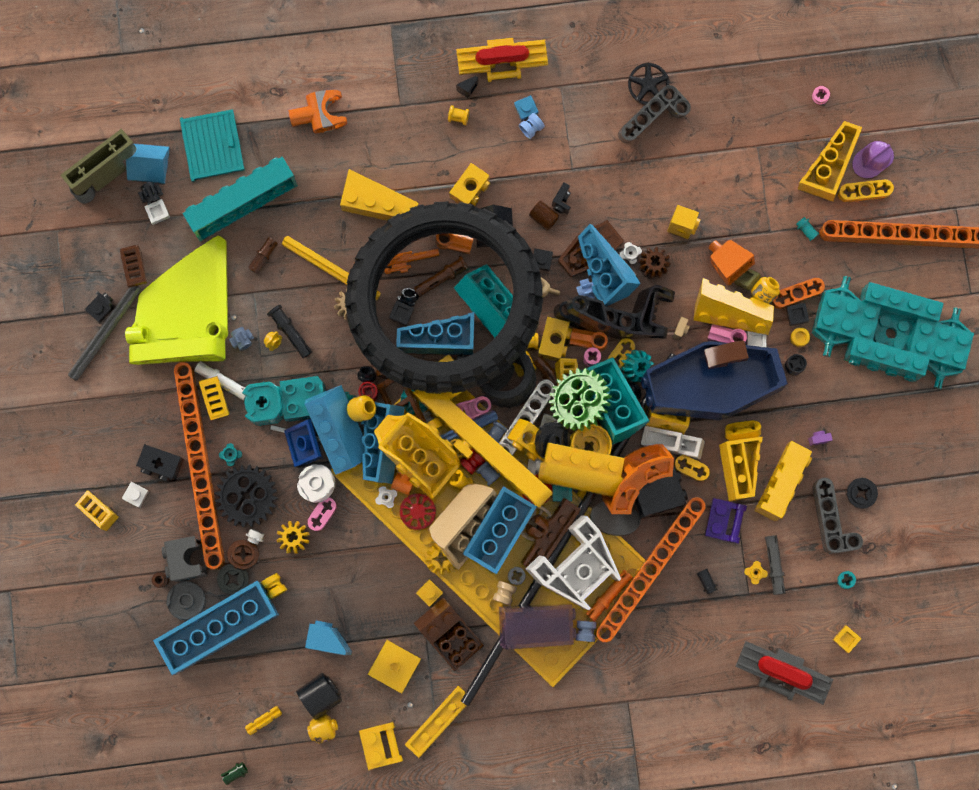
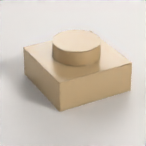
[672,317,690,340]

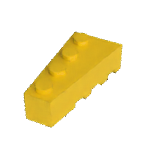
[340,169,419,220]
[693,278,774,335]
[754,441,812,521]

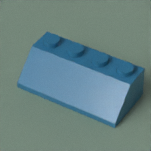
[304,385,365,475]
[463,486,537,574]
[305,621,352,655]

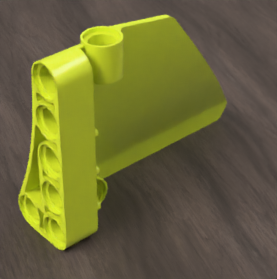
[125,236,228,365]

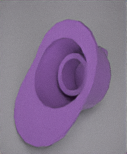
[852,141,894,179]

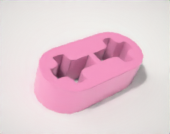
[308,498,337,531]

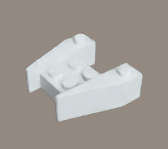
[526,515,621,610]

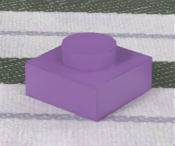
[808,431,832,446]

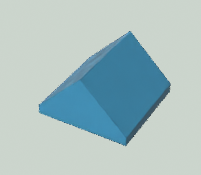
[126,144,170,184]

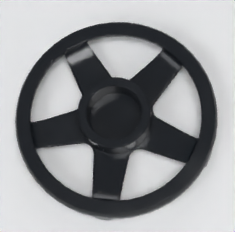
[628,62,669,105]

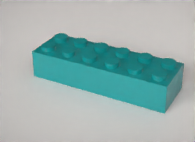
[183,156,298,242]

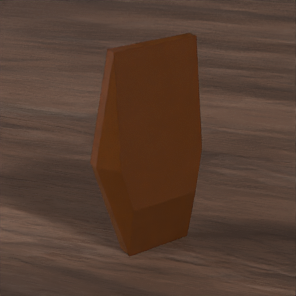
[558,220,624,278]

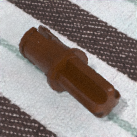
[248,237,278,274]

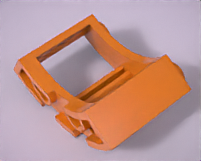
[602,444,674,514]

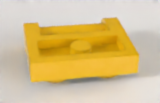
[359,722,403,770]

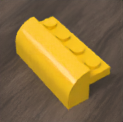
[538,443,625,497]

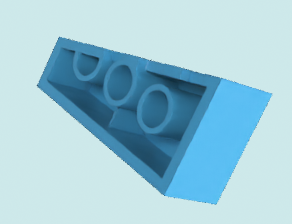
[396,312,474,355]
[361,402,405,484]

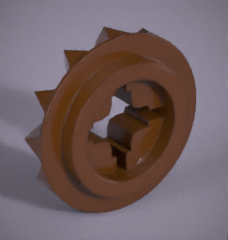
[227,540,259,571]

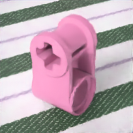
[456,396,491,420]

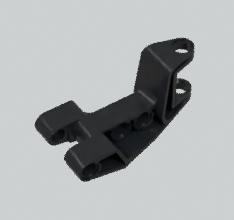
[554,285,675,339]

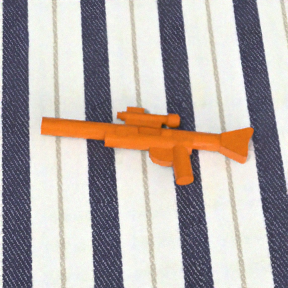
[354,249,439,274]

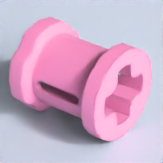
[583,348,601,367]

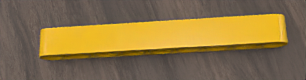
[413,390,553,508]

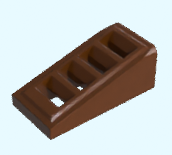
[120,245,147,288]

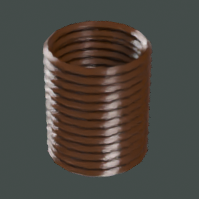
[529,200,560,231]

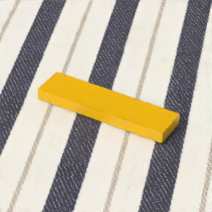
[405,686,467,758]

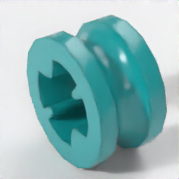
[837,571,856,589]

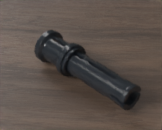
[267,304,313,359]

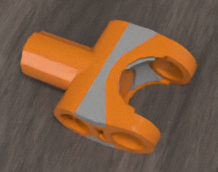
[288,90,348,133]

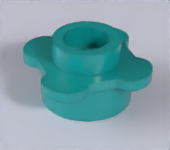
[219,443,242,466]

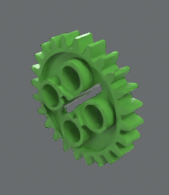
[549,368,611,431]

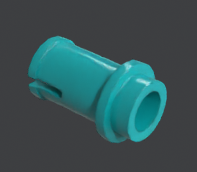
[796,217,820,241]

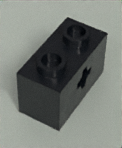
[136,444,184,482]

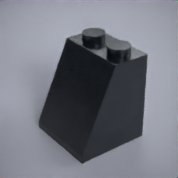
[635,467,688,519]

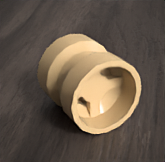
[493,581,517,606]

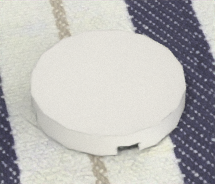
[297,464,335,503]

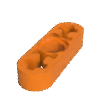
[772,278,825,309]

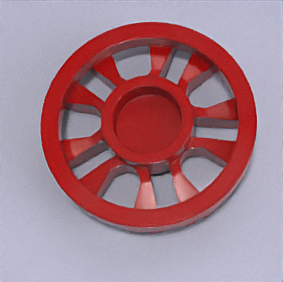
[400,493,436,530]

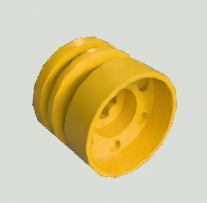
[570,424,612,455]

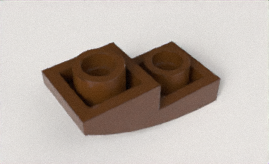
[704,340,749,369]

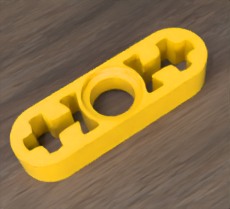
[838,179,894,202]

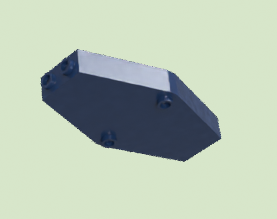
[641,341,788,420]

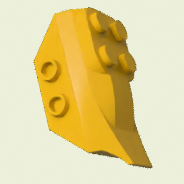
[374,413,461,500]

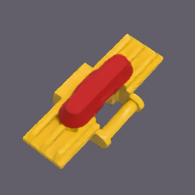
[456,38,548,82]

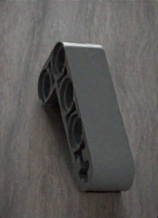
[618,85,691,143]
[813,478,863,554]

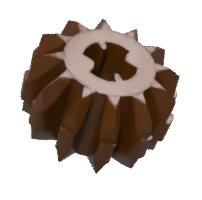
[638,247,671,279]

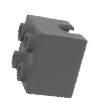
[162,536,207,582]

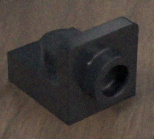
[551,182,571,215]
[84,291,115,323]

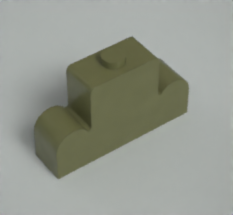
[60,128,137,195]

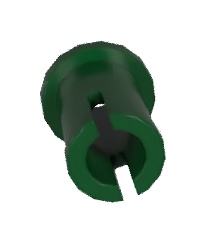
[221,762,248,785]

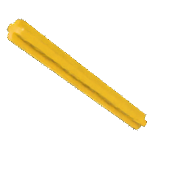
[282,236,381,301]

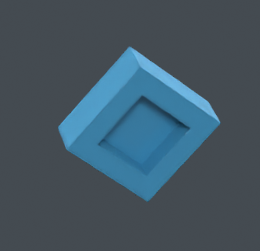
[514,95,539,121]

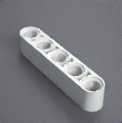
[499,380,554,456]

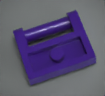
[704,498,747,544]

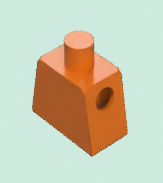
[709,240,755,287]

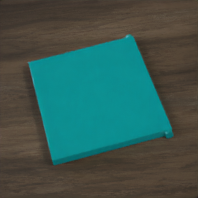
[180,109,245,182]

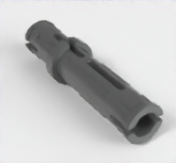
[765,535,786,595]

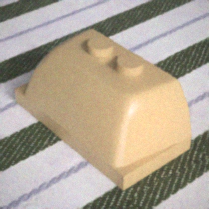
[429,484,498,570]

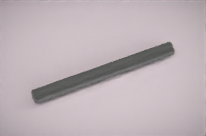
[68,286,141,381]

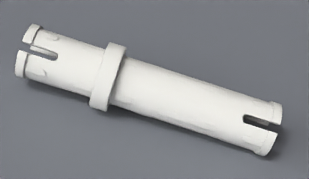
[194,361,246,401]

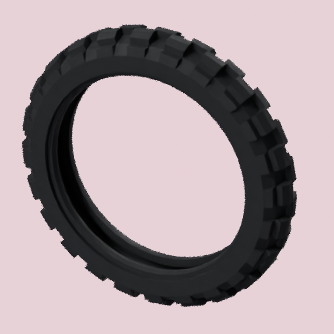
[345,201,543,394]

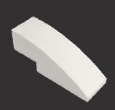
[641,426,705,460]

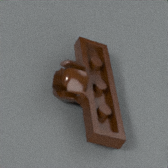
[521,498,581,567]

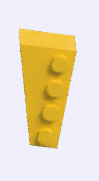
[798,121,862,202]

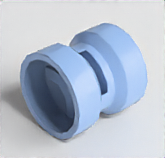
[519,113,545,139]

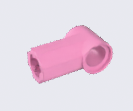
[707,324,747,343]

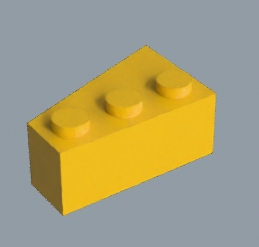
[719,437,763,502]

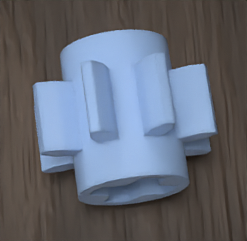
[576,278,595,299]

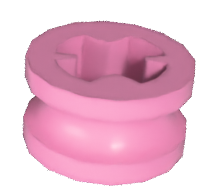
[812,86,830,105]

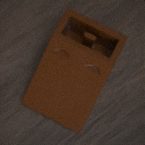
[414,598,484,671]

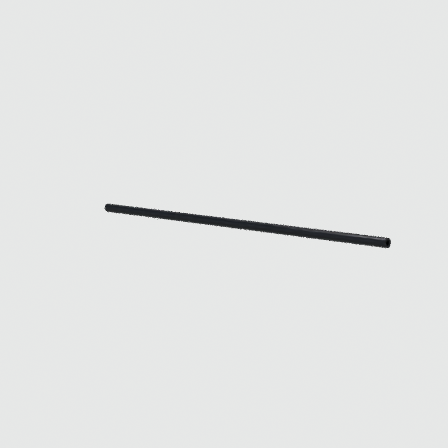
[461,353,676,706]

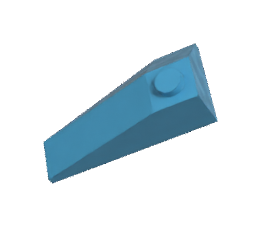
[578,224,641,307]

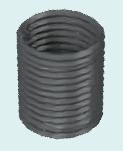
[69,185,95,203]

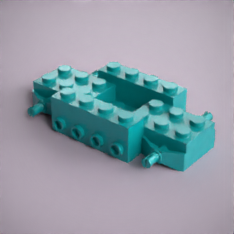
[811,276,974,389]

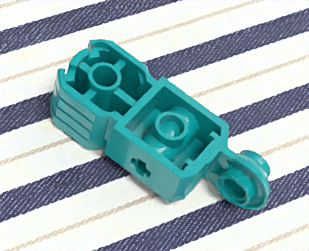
[242,376,357,426]

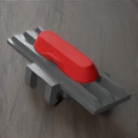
[735,641,834,705]

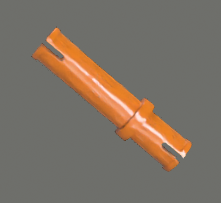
[585,570,633,622]

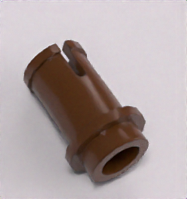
[152,572,169,588]

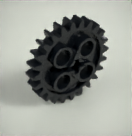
[215,465,279,528]

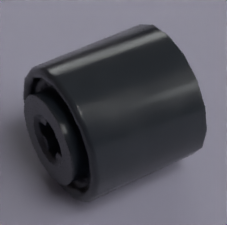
[296,673,342,720]

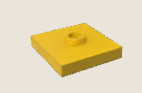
[368,640,421,694]

